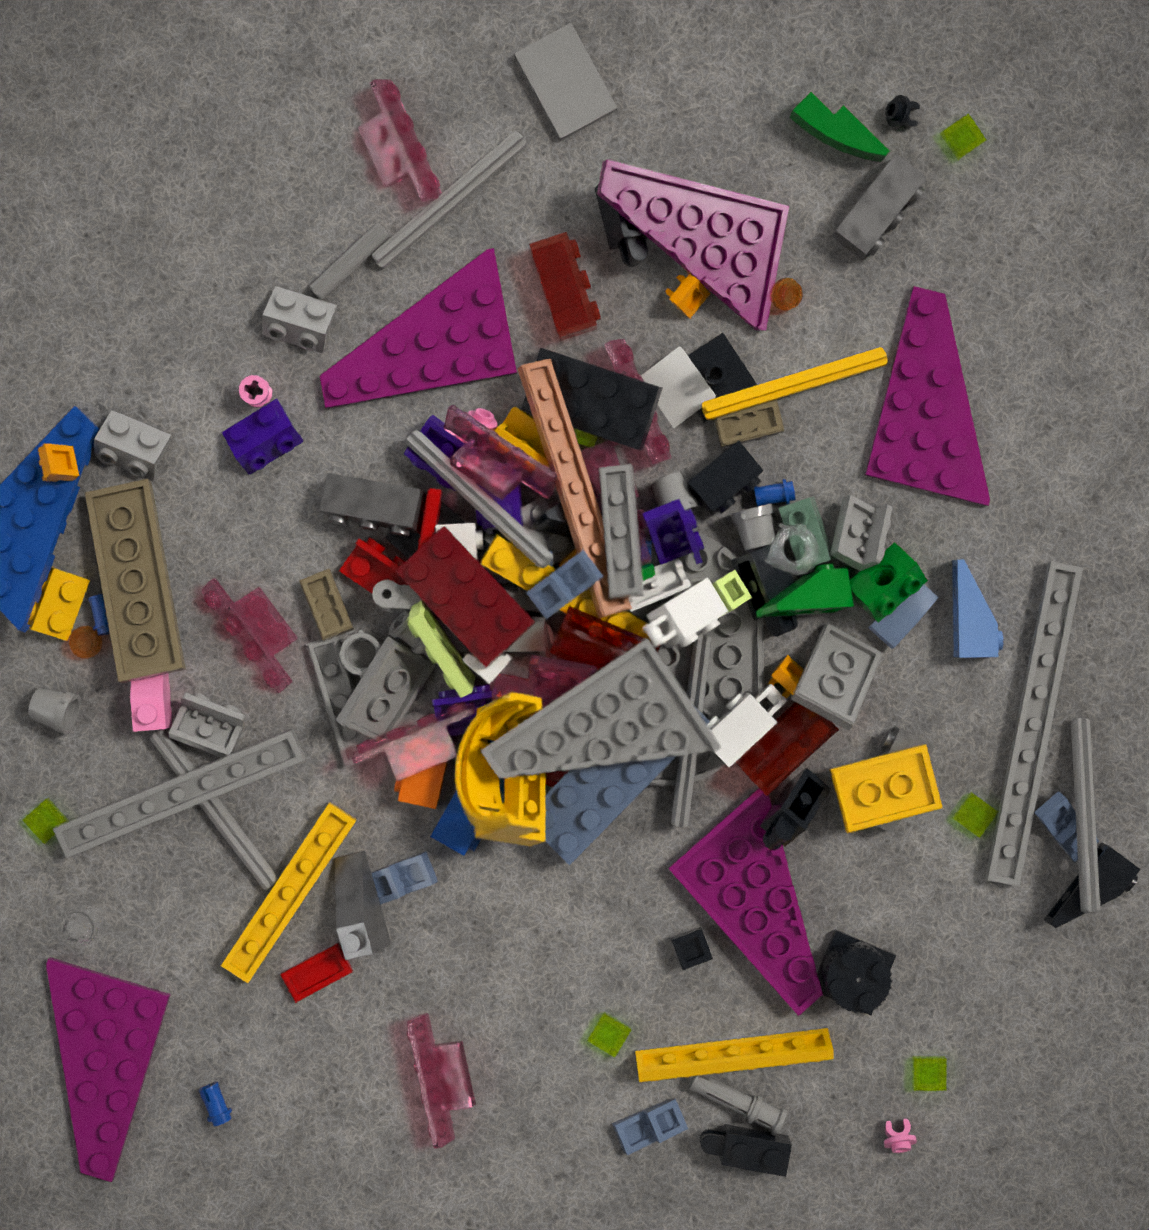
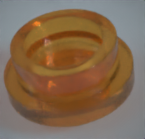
[771,277,803,311]
[69,626,102,658]

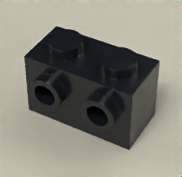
[687,440,764,514]

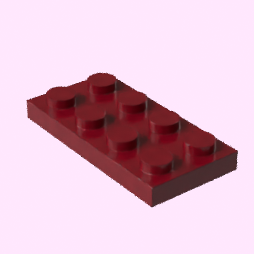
[396,526,535,668]

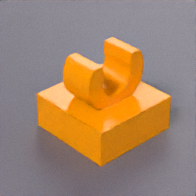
[666,274,710,319]
[38,443,79,482]
[768,655,804,699]

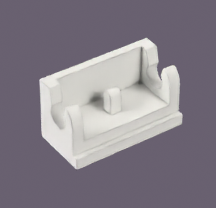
[629,558,692,612]
[462,652,513,684]

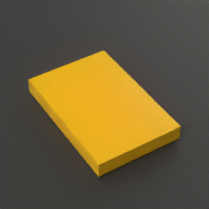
[829,744,943,833]

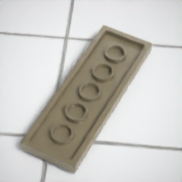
[85,479,186,683]

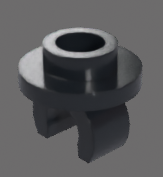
[885,95,920,128]

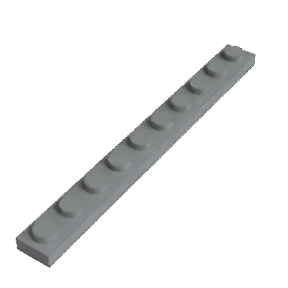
[985,561,1083,887]

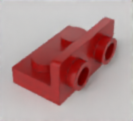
[339,537,408,594]

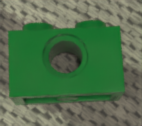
[850,542,928,623]

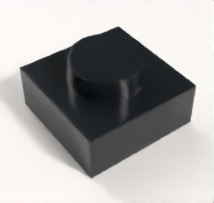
[671,927,713,970]

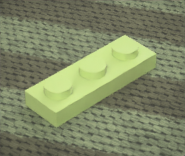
[408,600,475,698]

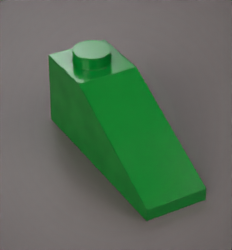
[756,564,854,618]

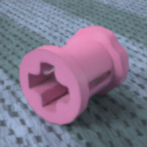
[239,375,272,407]

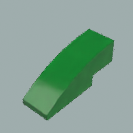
[790,92,890,162]

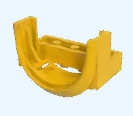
[455,692,545,847]

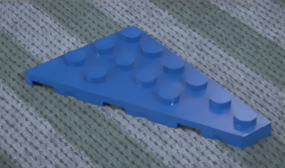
[0,406,100,633]

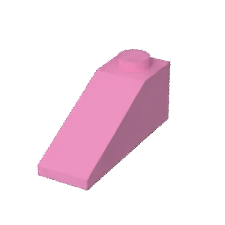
[130,673,173,732]

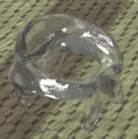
[764,523,819,575]

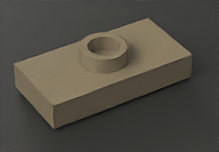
[714,399,785,448]
[299,569,354,641]

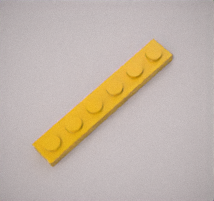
[480,534,658,650]
[221,802,357,983]
[635,1028,834,1082]

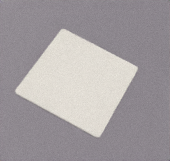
[639,347,716,428]

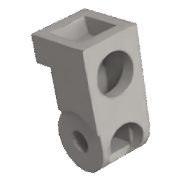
[372,580,434,615]

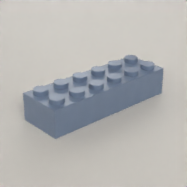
[545,706,710,865]

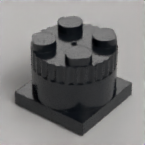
[817,929,896,1015]

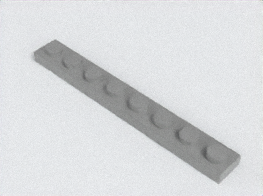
[53,728,306,858]

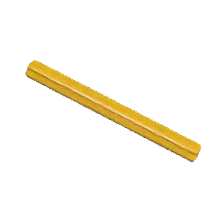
[701,347,888,420]

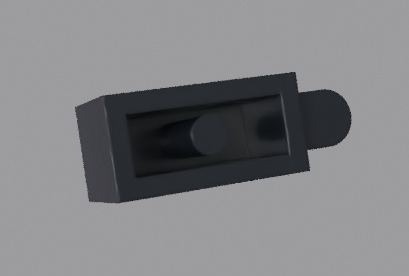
[594,184,648,267]
[731,542,798,637]
[760,767,831,851]
[700,1124,792,1177]

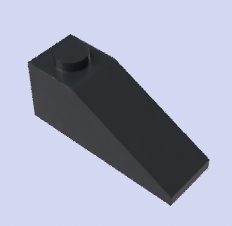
[1044,843,1141,928]

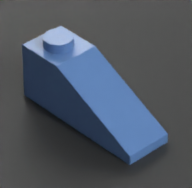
[952,559,1003,658]

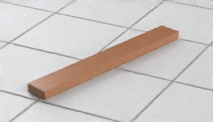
[517,359,632,619]

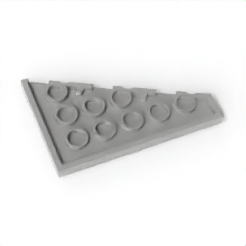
[481,638,721,779]

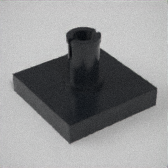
[688,333,757,423]

